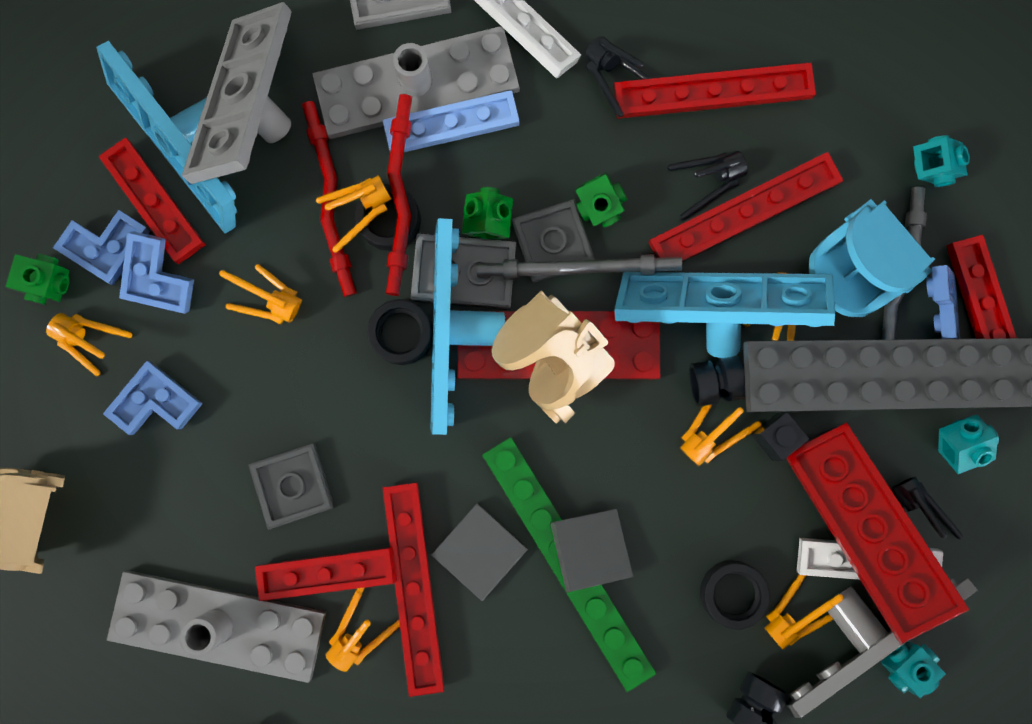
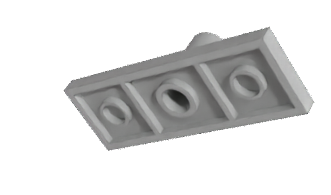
[182,2,292,184]
[312,26,520,139]
[107,570,327,683]
[786,578,978,718]

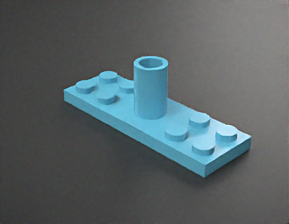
[96,41,237,234]
[430,218,505,435]
[614,272,835,358]

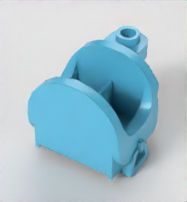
[809,199,935,317]

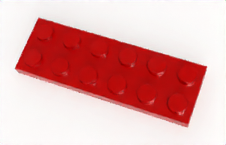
[458,311,660,379]
[786,422,970,645]

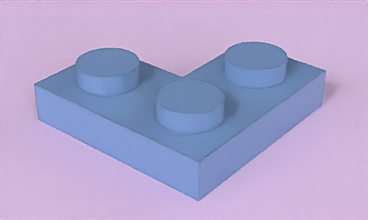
[53,210,151,286]
[119,231,194,314]
[926,265,960,339]
[103,361,203,435]

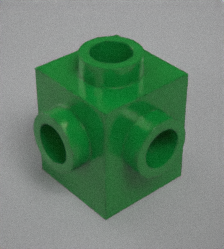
[575,171,628,227]
[462,187,513,240]
[5,254,70,305]

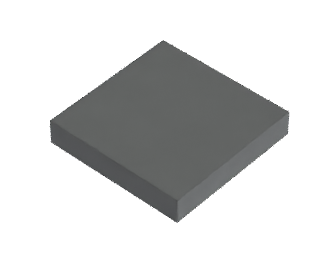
[512,199,595,283]
[248,443,335,530]
[431,503,528,601]
[550,509,633,593]

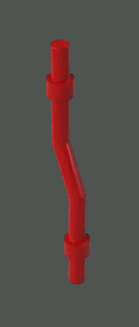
[386,94,412,296]
[302,101,357,297]

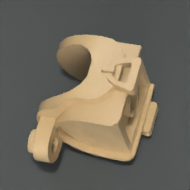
[492,291,615,424]
[0,468,65,574]

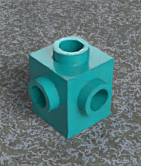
[913,135,970,187]
[938,414,999,474]
[880,641,946,698]

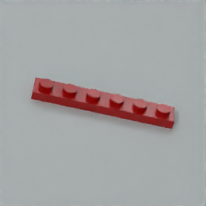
[613,62,816,119]
[648,152,844,272]
[383,482,445,697]

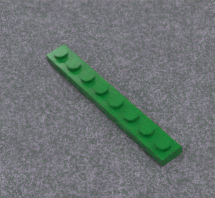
[482,437,656,692]

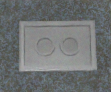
[350,0,452,30]
[410,234,516,309]

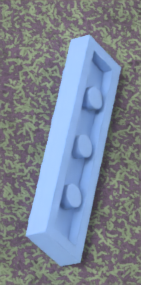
[383,90,519,152]

